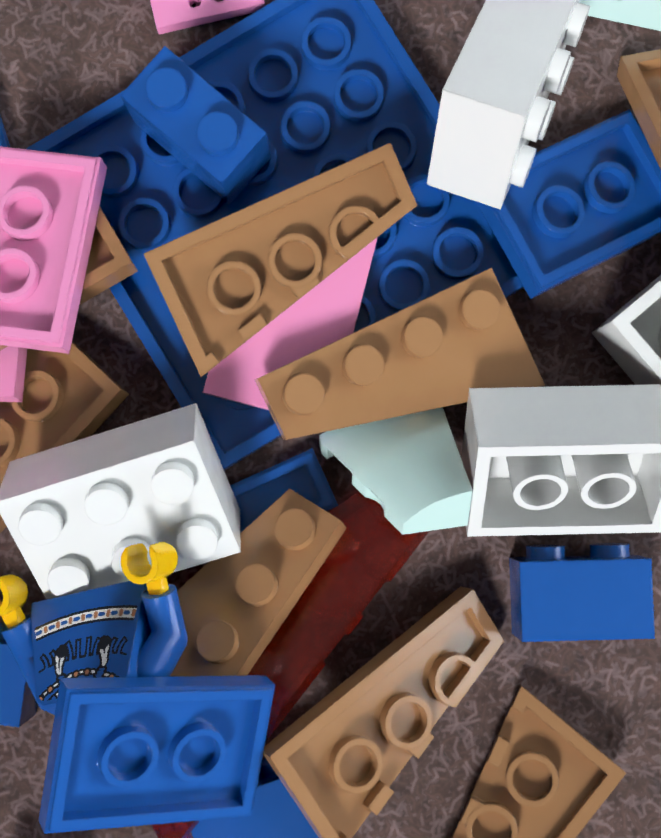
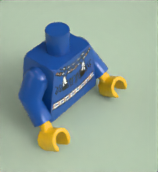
[0,542,188,715]

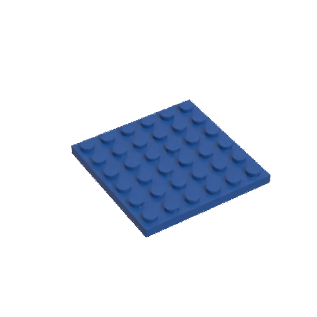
[26,0,524,471]

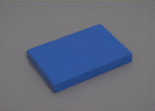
[477,109,661,299]
[38,675,275,834]

